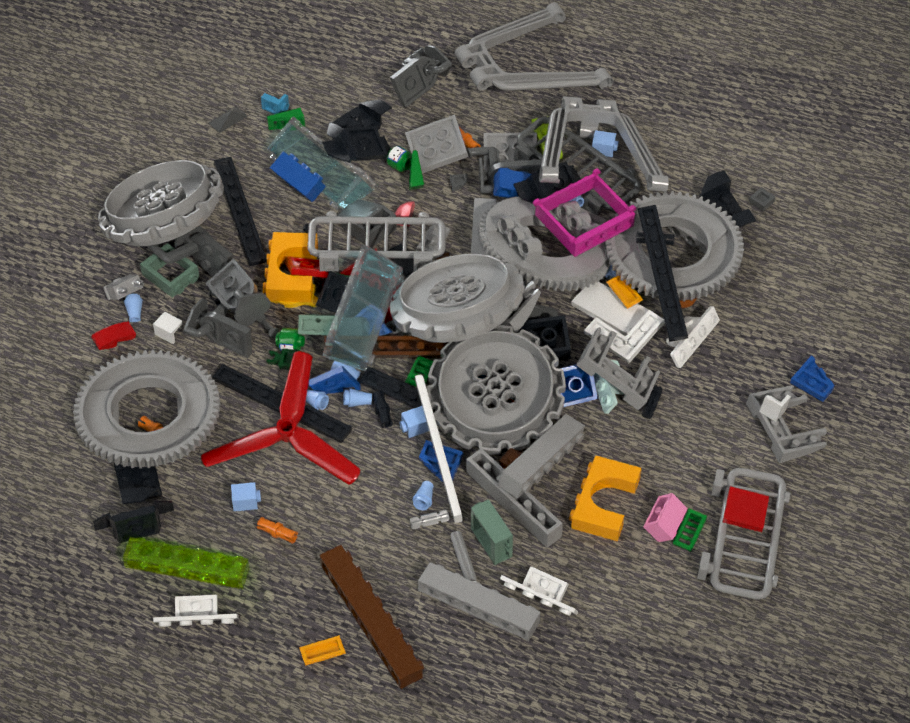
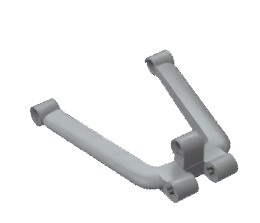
[455,2,613,91]
[539,96,669,192]

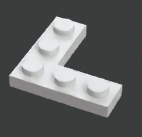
[584,310,665,364]

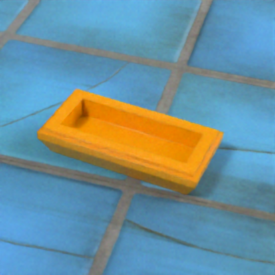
[606,275,643,309]
[299,635,346,666]

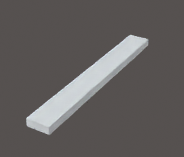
[415,375,463,523]

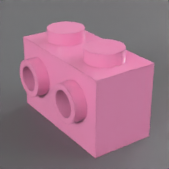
[643,493,688,542]

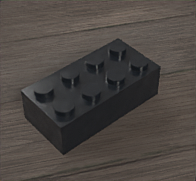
[517,315,571,361]

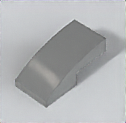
[416,225,450,251]

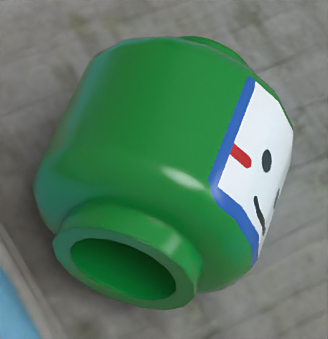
[387,146,412,172]
[275,328,305,352]

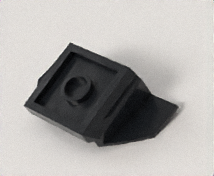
[327,100,392,140]
[322,126,391,163]
[513,161,581,203]
[699,170,756,228]
[316,271,384,318]
[113,462,162,505]
[93,500,174,543]

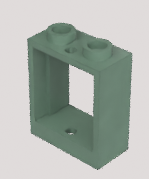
[140,243,199,298]
[298,314,342,336]
[471,499,513,565]

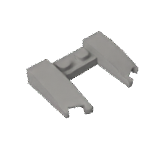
[500,281,541,333]
[576,327,660,410]
[746,385,827,463]

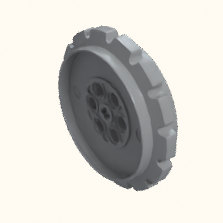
[98,160,224,246]
[390,254,525,343]
[427,325,566,455]

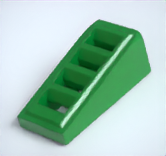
[267,108,305,130]
[409,150,424,190]
[405,356,433,387]
[673,508,707,552]

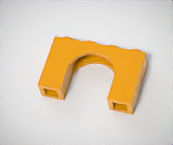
[263,232,318,302]
[569,455,641,541]

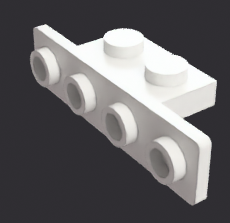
[666,306,720,368]
[500,567,578,616]
[153,595,239,627]

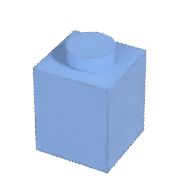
[592,130,619,157]
[399,406,429,438]
[231,482,261,511]

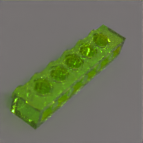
[122,537,250,589]

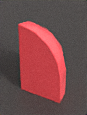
[395,201,415,226]

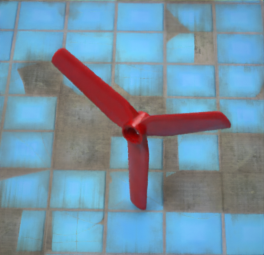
[201,351,361,485]

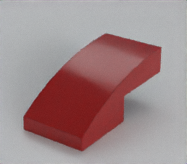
[91,321,136,350]

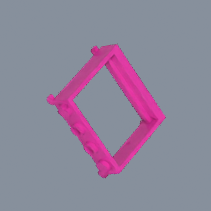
[533,168,636,257]

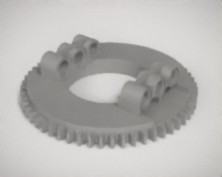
[605,191,744,301]
[477,196,610,292]
[73,350,220,468]

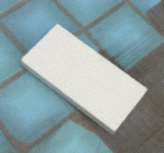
[571,282,648,336]

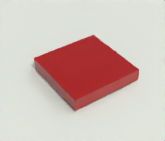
[285,256,328,278]
[722,486,769,532]

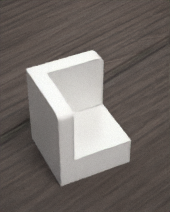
[153,312,182,344]
[759,395,791,422]

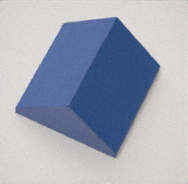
[559,364,598,407]

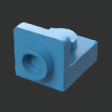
[261,93,289,114]

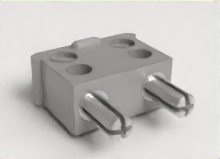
[103,274,144,300]

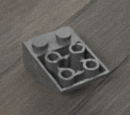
[337,199,397,249]

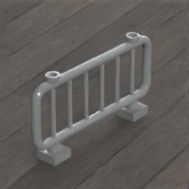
[308,211,446,272]
[697,468,790,599]

